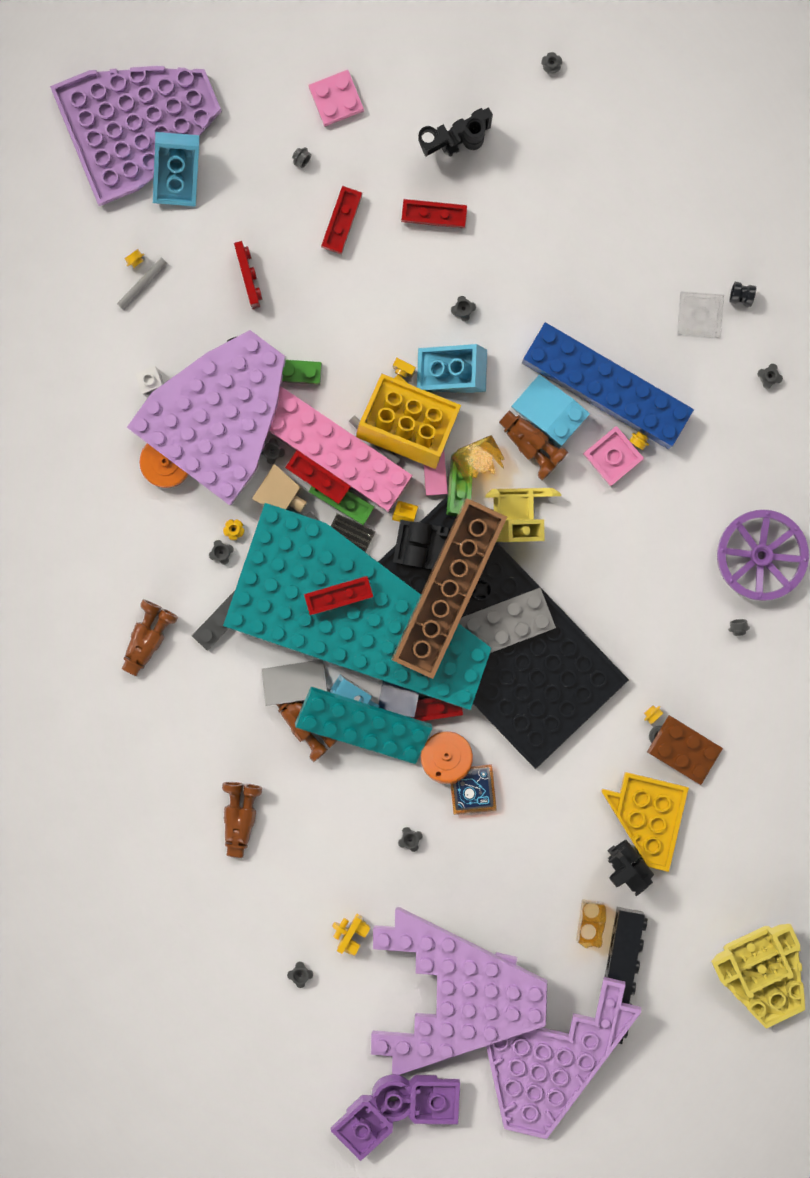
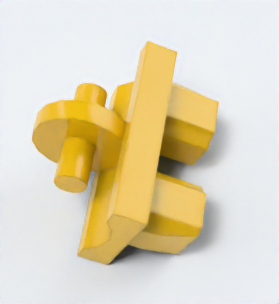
[332,914,371,956]

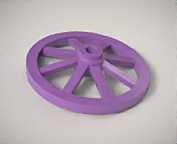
[717,510,809,600]

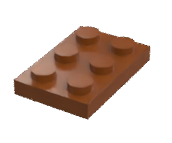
[647,715,723,785]

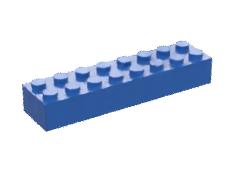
[522,322,694,449]

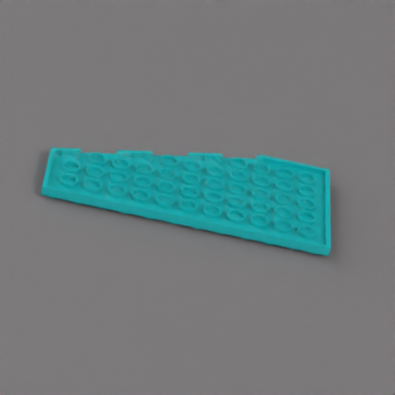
[223,503,491,710]

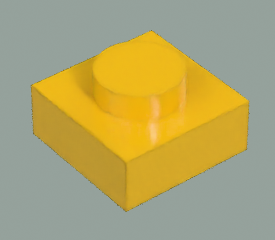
[393,358,416,378]
[392,500,418,522]

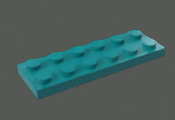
[295,686,432,764]

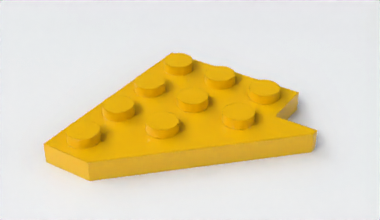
[601,772,689,872]

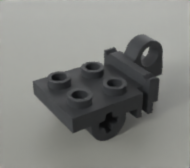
[418,107,493,157]
[393,520,451,569]
[607,840,654,896]

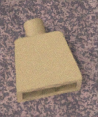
[252,464,307,513]

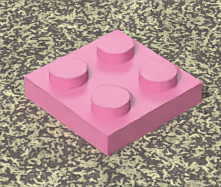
[308,70,364,127]
[583,426,644,487]

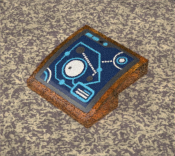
[450,764,497,815]

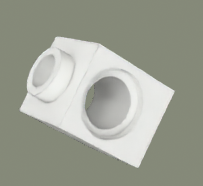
[135,366,164,397]

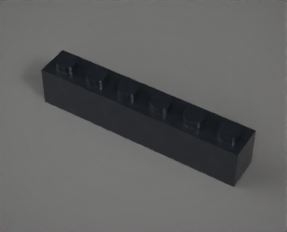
[604,907,648,1044]

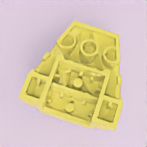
[711,924,805,1029]

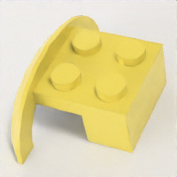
[485,488,561,542]

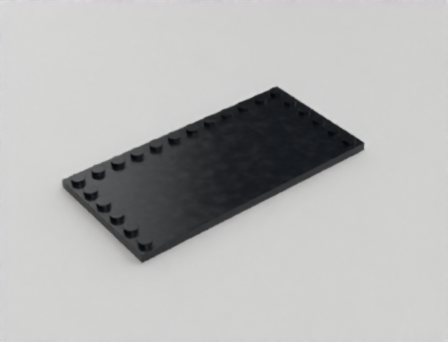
[378,495,629,769]

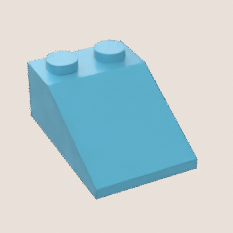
[153,132,199,206]
[417,344,487,393]
[511,374,590,448]

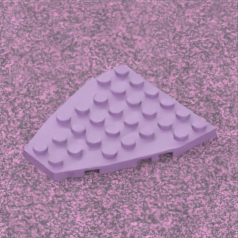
[50,66,221,206]
[127,330,286,505]

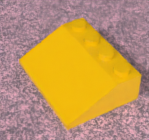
[356,373,461,469]

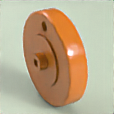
[139,443,189,488]
[421,731,473,784]

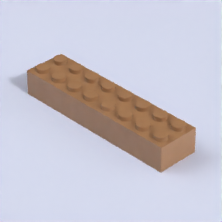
[392,498,507,679]

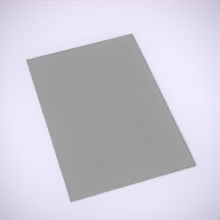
[262,660,327,706]

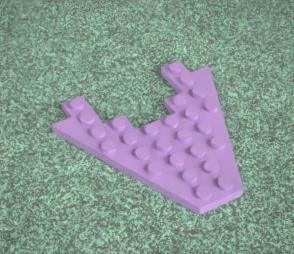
[371,907,547,1075]
[486,952,641,1139]

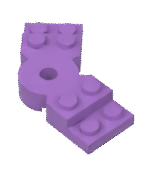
[331,1074,460,1161]

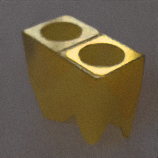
[451,435,505,484]
[576,899,606,948]

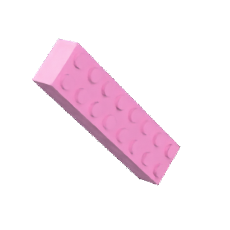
[268,386,413,513]

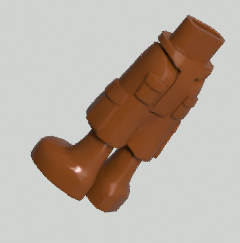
[499,410,569,480]
[121,599,178,676]
[276,701,338,762]
[222,782,262,858]

